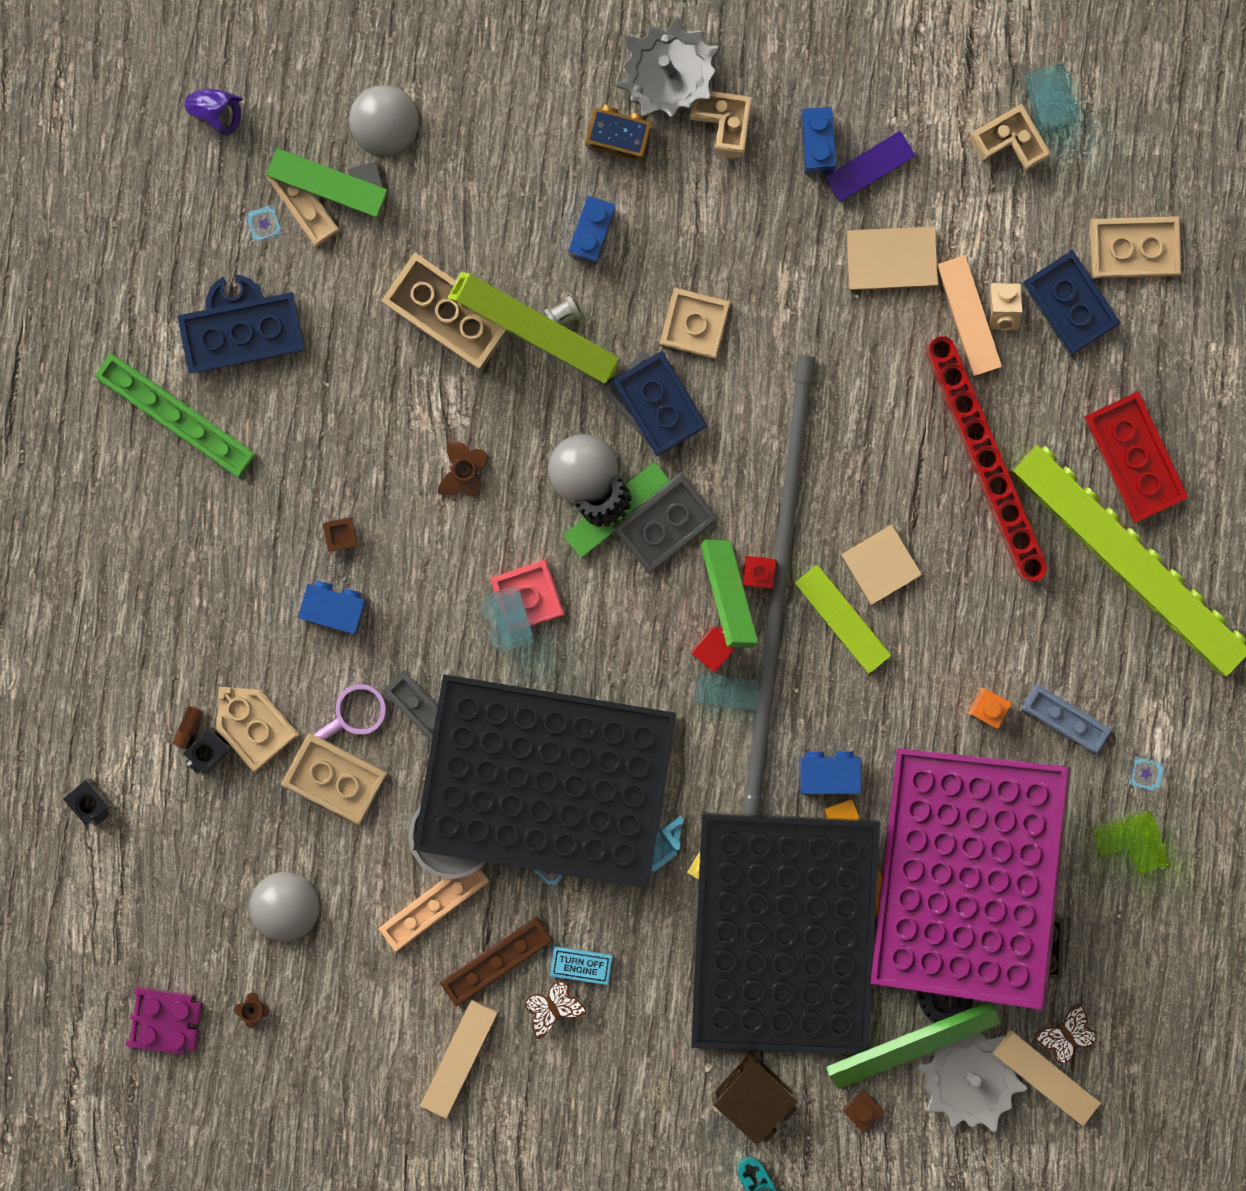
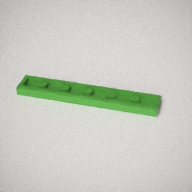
[94,353,257,478]
[827,1002,1002,1089]

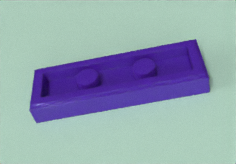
[824,131,916,203]

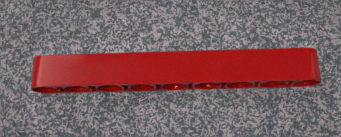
[926,336,1047,582]

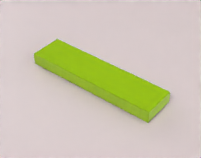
[794,564,891,674]

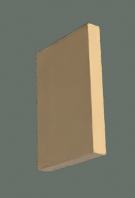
[1090,216,1181,279]
[846,226,938,290]
[281,732,387,825]

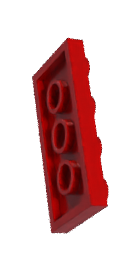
[1083,391,1189,523]

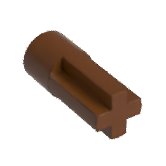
[172,705,204,749]

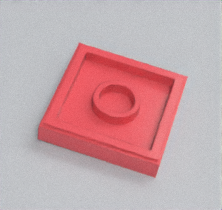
[490,559,565,634]

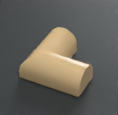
[689,91,753,159]
[970,104,1052,171]

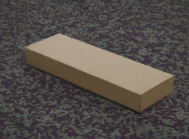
[265,173,340,248]

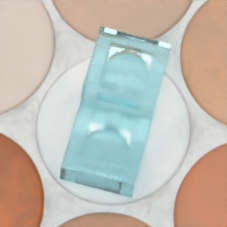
[694,673,760,710]

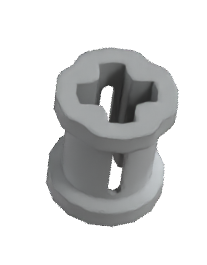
[544,296,582,326]

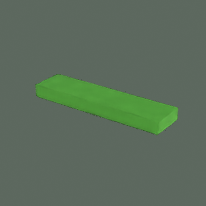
[266,148,388,218]
[563,462,670,558]
[701,539,758,648]

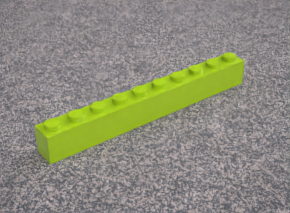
[1009,445,1246,677]

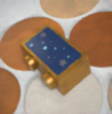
[585,105,651,162]

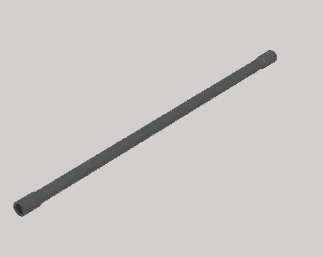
[742,355,815,815]

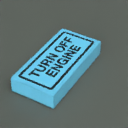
[550,946,612,985]

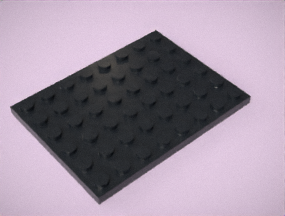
[413,674,676,889]
[691,812,880,1055]

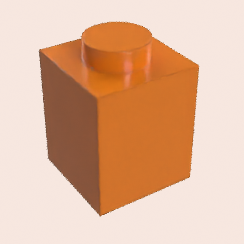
[967,688,1012,729]

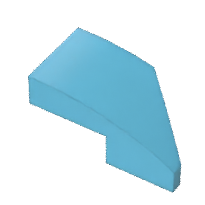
[651,816,683,873]

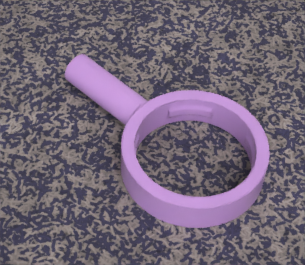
[314,684,387,740]

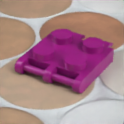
[126,987,203,1055]

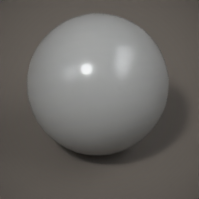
[349,85,419,156]
[548,434,618,504]
[249,872,320,942]

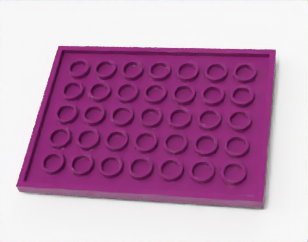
[870,748,1071,1010]

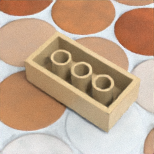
[381,253,508,371]

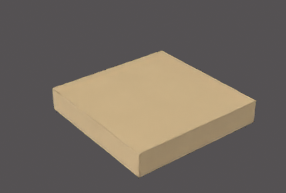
[659,287,731,360]
[841,524,922,605]

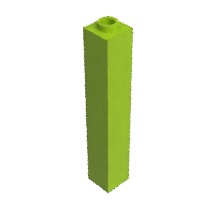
[448,272,619,384]

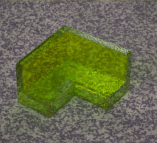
[1090,809,1171,875]

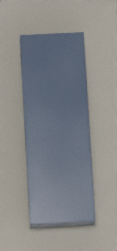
[1020,684,1112,755]

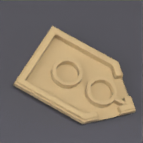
[216,687,299,773]

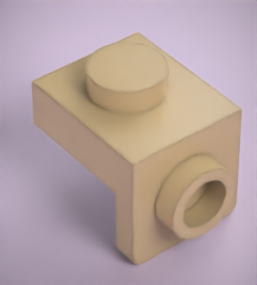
[989,283,1022,331]

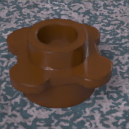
[234,992,270,1028]

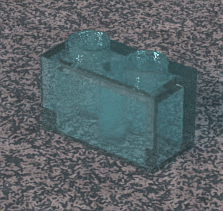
[1024,63,1079,134]
[480,585,536,653]

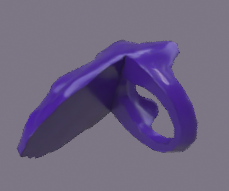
[184,89,243,136]

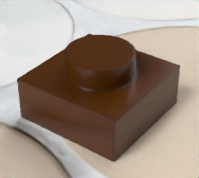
[323,517,358,552]
[842,1089,884,1132]

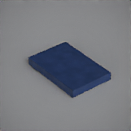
[1022,249,1121,356]
[611,351,708,457]

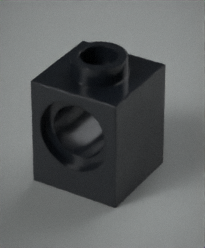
[183,727,232,774]
[63,778,114,826]

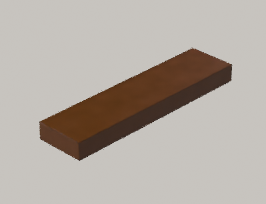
[440,916,553,1007]

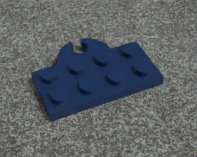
[177,274,306,374]

